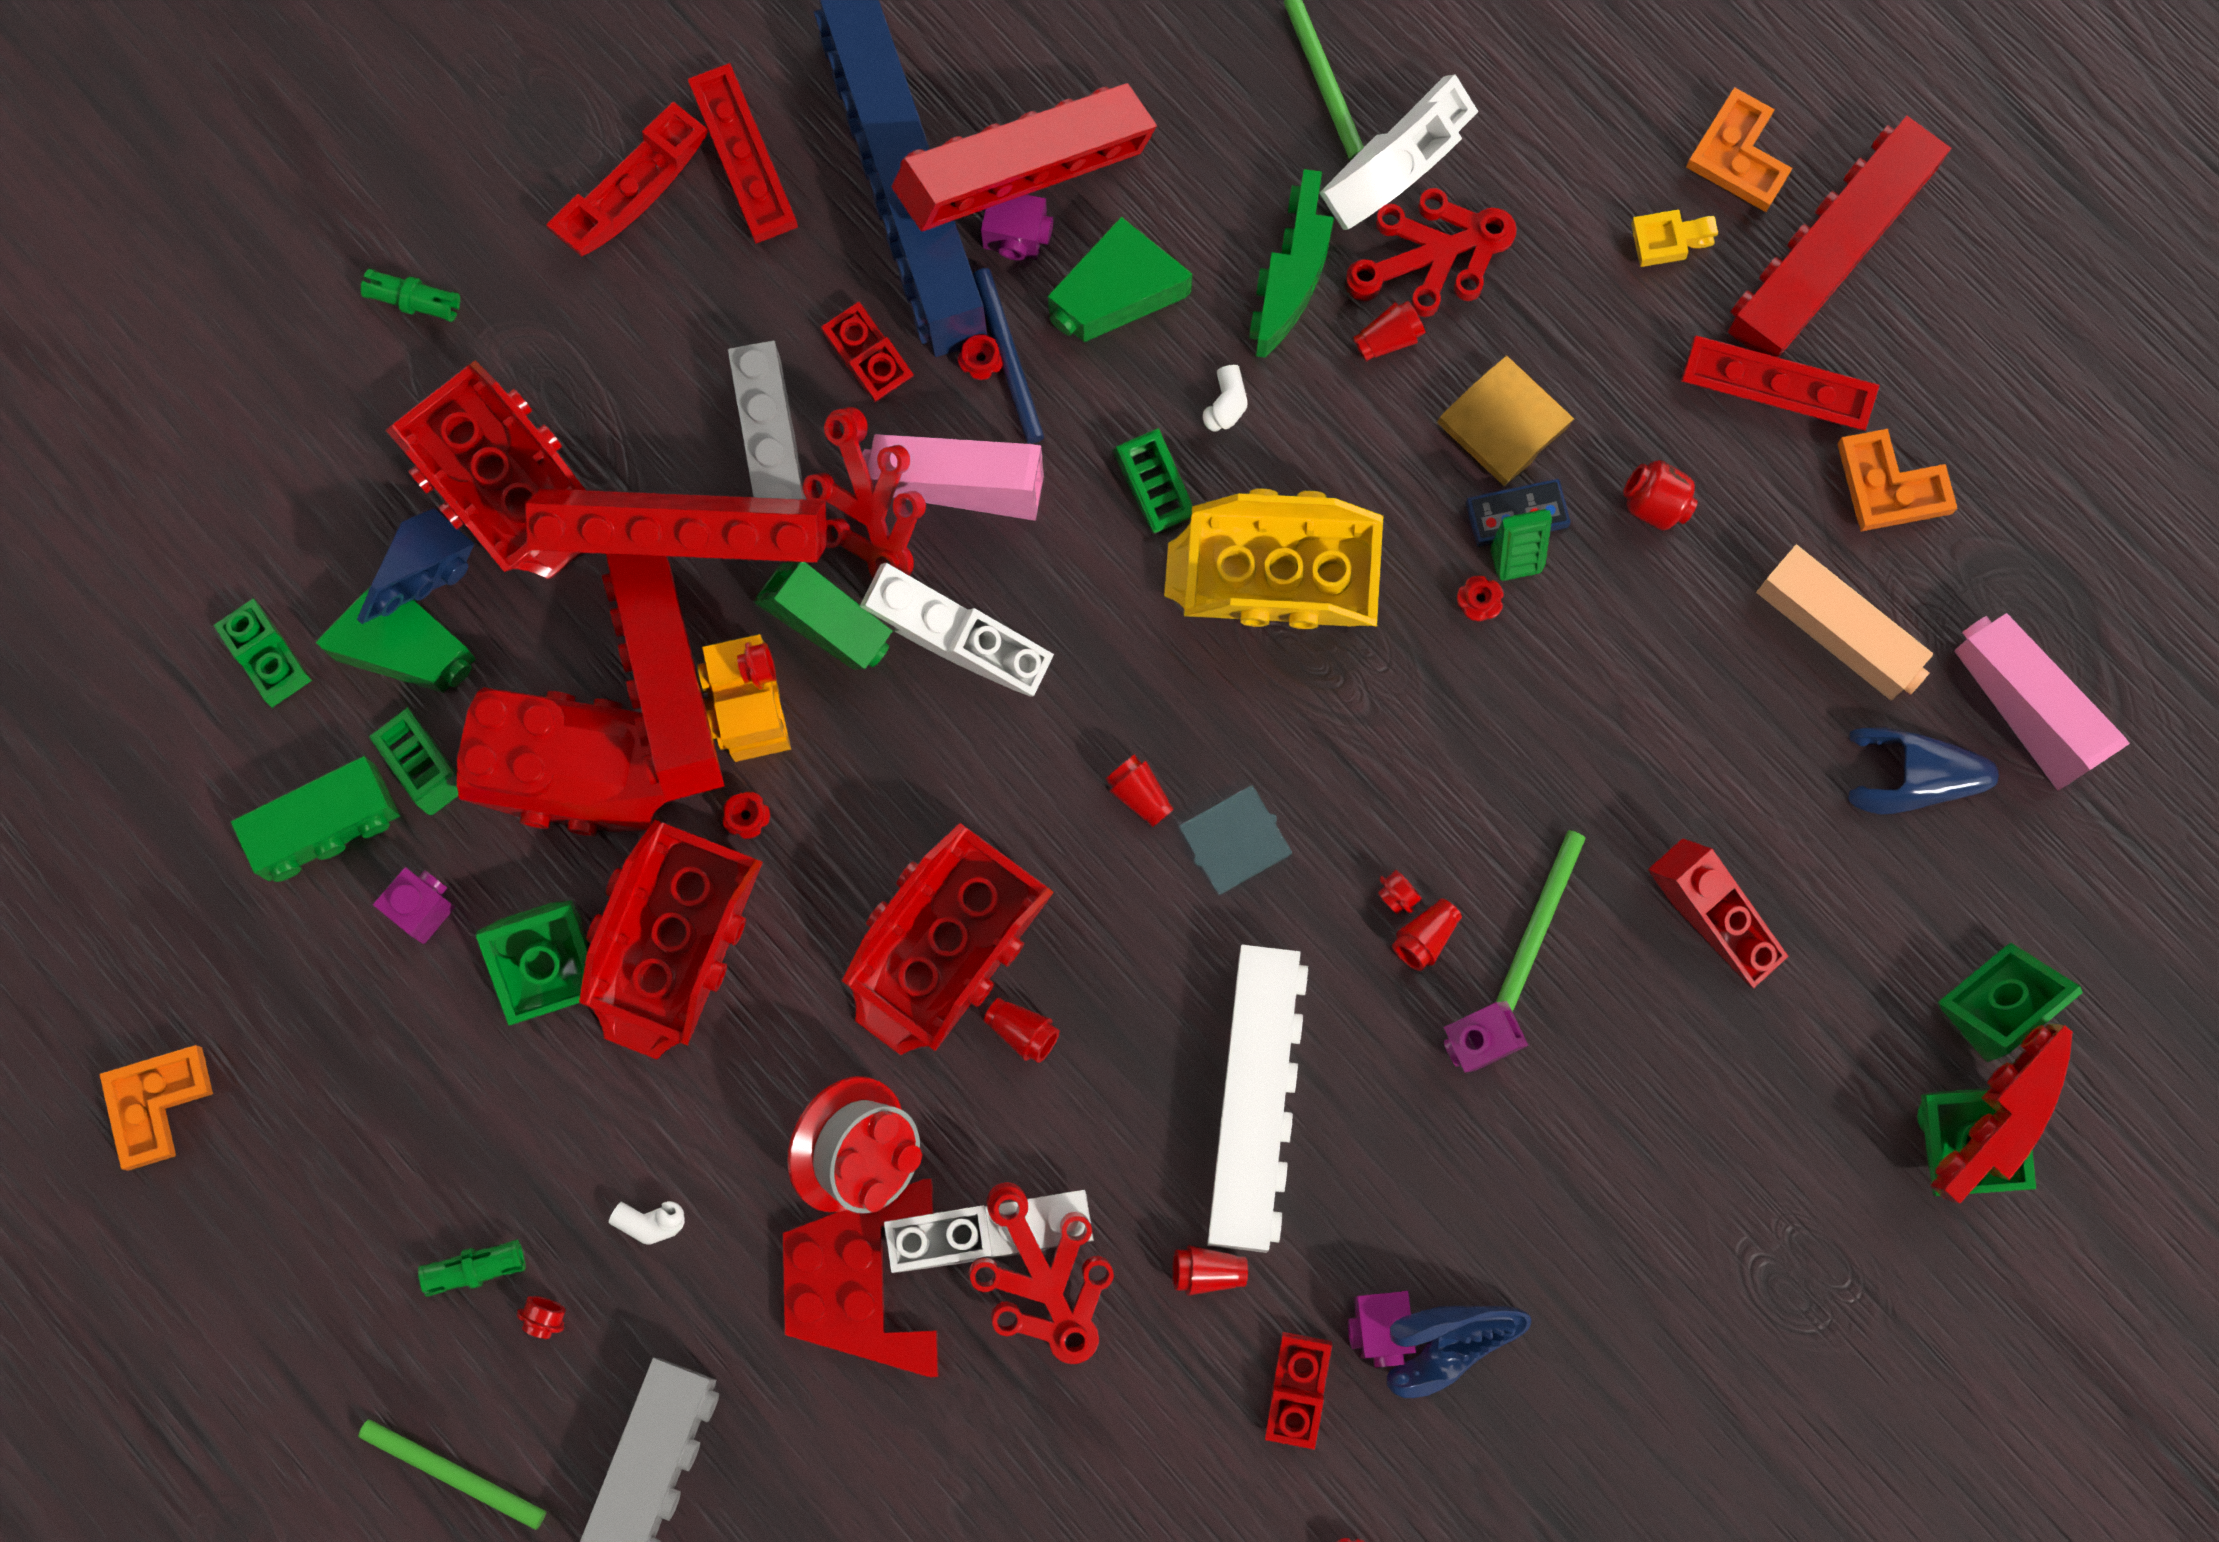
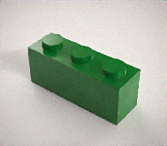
[231,756,400,882]

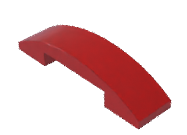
[546,102,708,257]

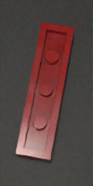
[688,63,798,244]
[1681,336,1880,431]

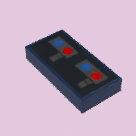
[1466,479,1571,547]

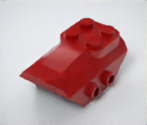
[385,360,586,579]
[457,687,666,836]
[579,820,763,1059]
[842,823,1054,1055]

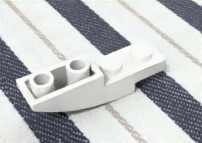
[1320,74,1478,230]
[859,563,1054,697]
[884,1190,1094,1273]

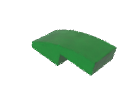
[214,598,312,708]

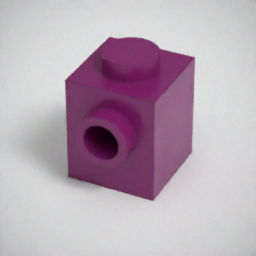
[981,195,1053,260]
[373,867,456,944]
[1444,1001,1529,1073]
[1348,1291,1416,1368]

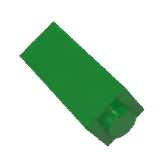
[1048,217,1192,342]
[753,561,893,670]
[315,586,476,693]

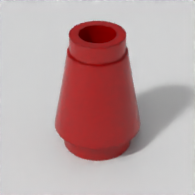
[1353,301,1426,361]
[1105,754,1174,827]
[1392,898,1462,971]
[984,998,1060,1063]
[1172,1245,1248,1296]

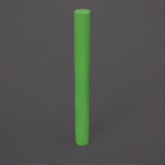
[1284,0,1364,161]
[1496,830,1586,1012]
[358,1419,546,1530]

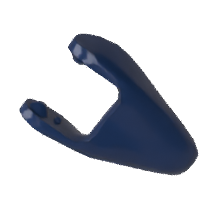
[1849,727,1999,815]
[1386,1306,1531,1398]

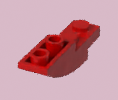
[1930,1024,2073,1204]

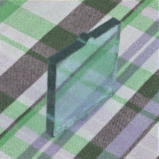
[1179,785,1293,895]

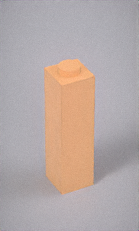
[1756,544,1933,701]

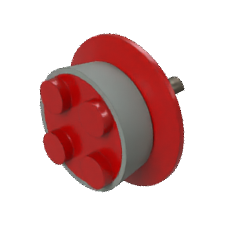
[788,1076,922,1213]

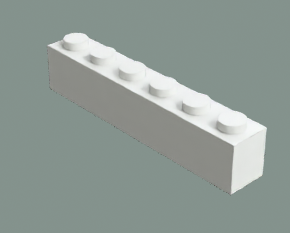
[1207,945,1308,1253]

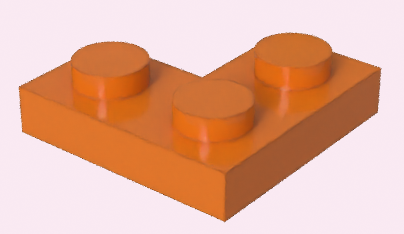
[1686,87,1793,212]
[1837,429,1958,532]
[99,1045,213,1171]

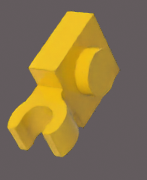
[1631,210,1718,267]

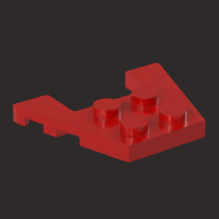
[783,1178,939,1377]

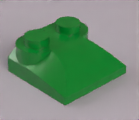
[476,900,589,1026]
[1917,1088,2036,1196]

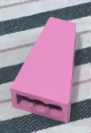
[863,434,1044,521]
[1954,613,2130,791]

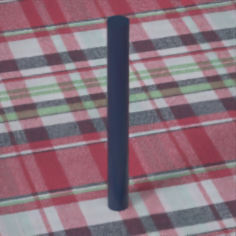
[973,268,1044,444]

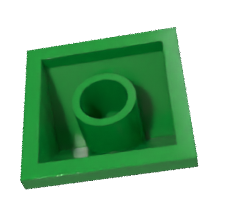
[1938,942,2083,1063]

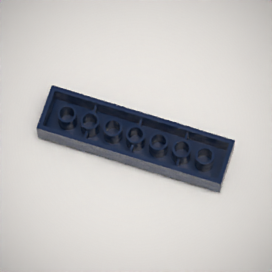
[813,0,987,358]

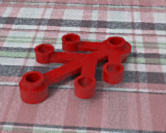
[1345,188,1517,317]
[803,407,926,578]
[969,1182,1114,1364]

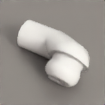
[1203,365,1247,431]
[609,1201,685,1245]

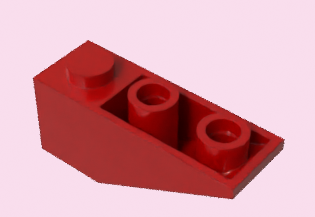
[1648,838,1789,989]

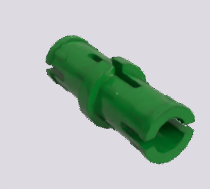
[361,269,460,322]
[418,1239,526,1297]

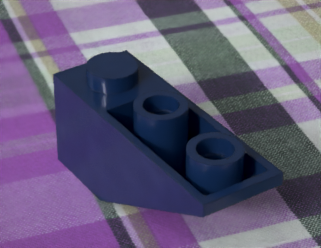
[357,508,474,624]

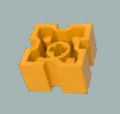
[698,634,791,762]

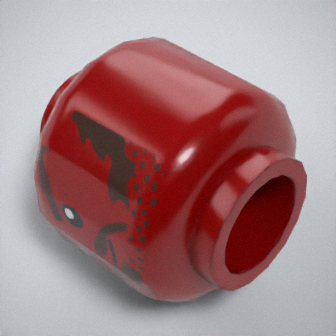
[1623,460,1698,530]

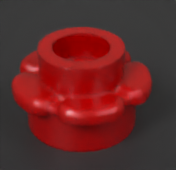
[958,334,1003,380]
[1457,575,1504,621]
[737,642,776,689]
[723,792,770,839]
[1378,869,1422,914]
[516,1296,566,1339]

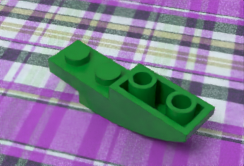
[1249,169,1334,358]

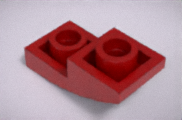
[821,301,914,402]
[1265,1332,1332,1450]

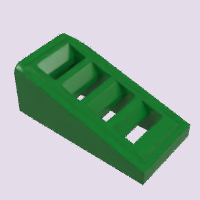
[1112,428,1193,534]
[1490,509,1552,581]
[369,707,458,815]

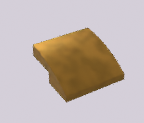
[1437,356,1574,486]

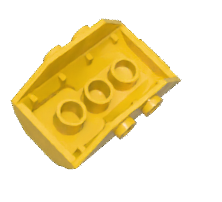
[1164,489,1383,629]

